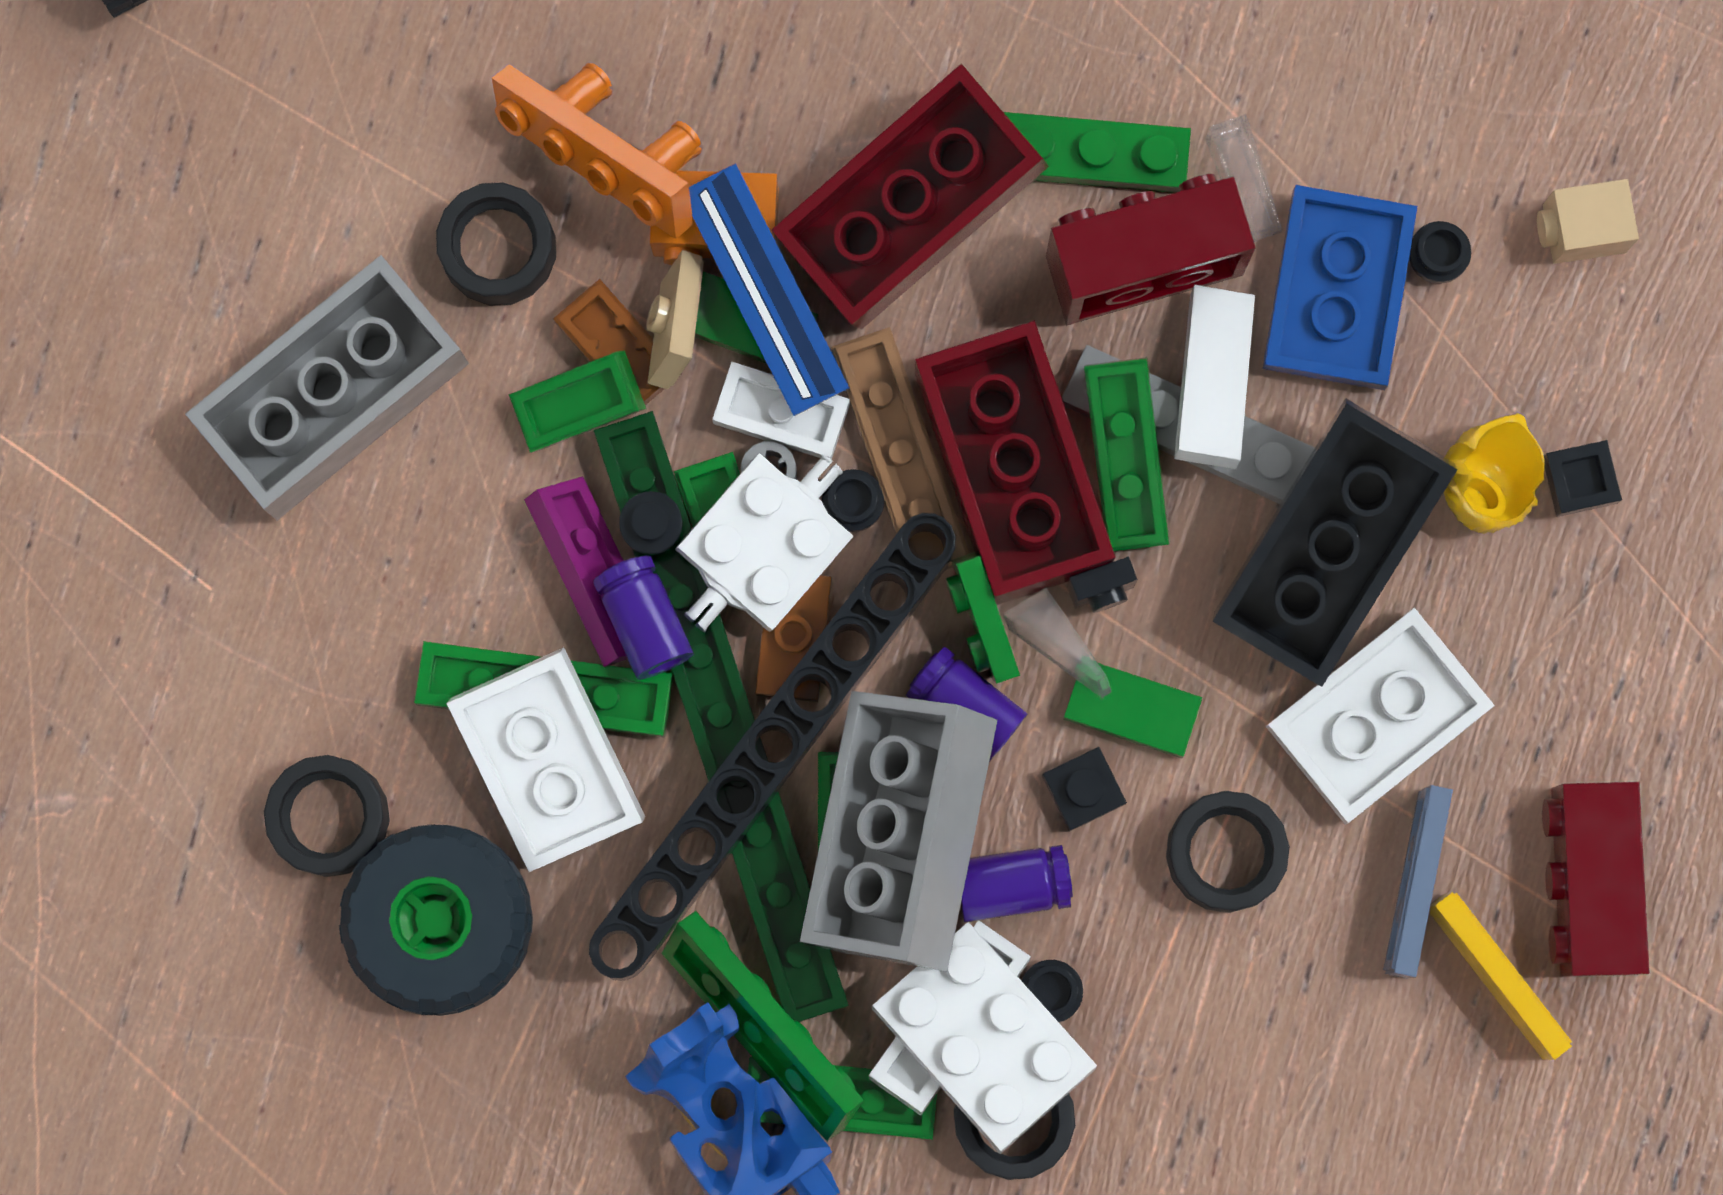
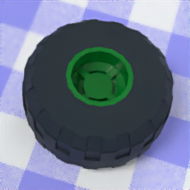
[339,824,533,1016]

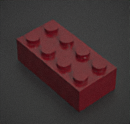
[772,64,1049,329]
[915,320,1116,605]

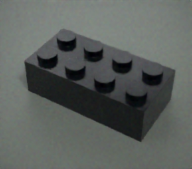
[1213,398,1458,687]

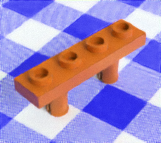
[492,63,702,239]

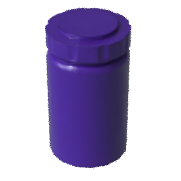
[593,556,694,680]
[906,647,1028,762]
[961,845,1073,923]

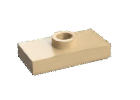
[647,250,704,389]

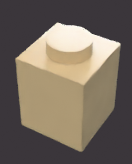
[1537,179,1639,264]

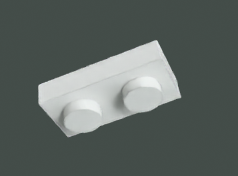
[712,362,850,460]

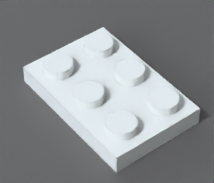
[1266,608,1495,825]
[446,647,645,872]
[872,922,1097,1154]

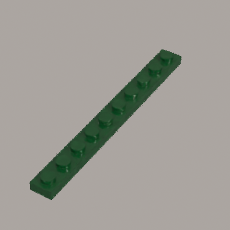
[594,411,849,1022]

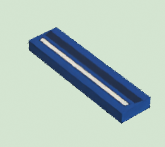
[689,163,850,416]

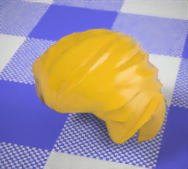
[1444,413,1545,534]

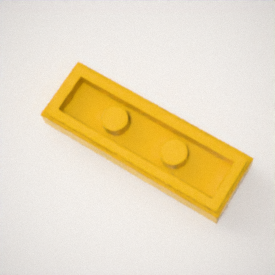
[1429,892,1572,1060]

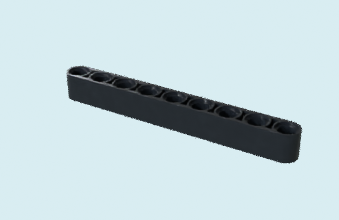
[589,513,956,981]

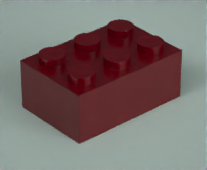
[1046,174,1256,326]

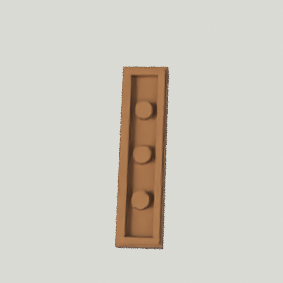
[832,327,970,570]

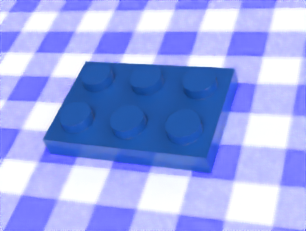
[1262,185,1418,391]

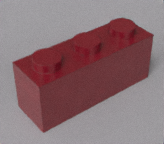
[1542,782,1650,977]

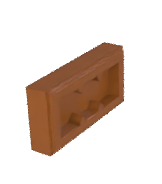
[553,279,682,414]
[755,575,832,702]

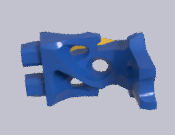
[626,1002,840,1195]

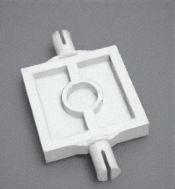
[675,453,853,632]

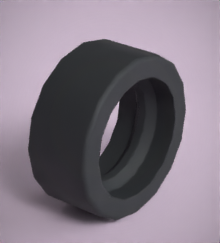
[436,182,556,306]
[264,755,390,877]
[1166,791,1290,913]
[954,1093,1076,1180]

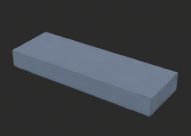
[1383,785,1453,979]

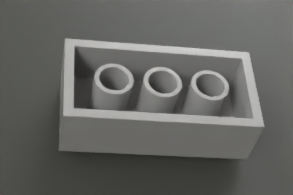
[185,255,469,521]
[800,691,997,972]

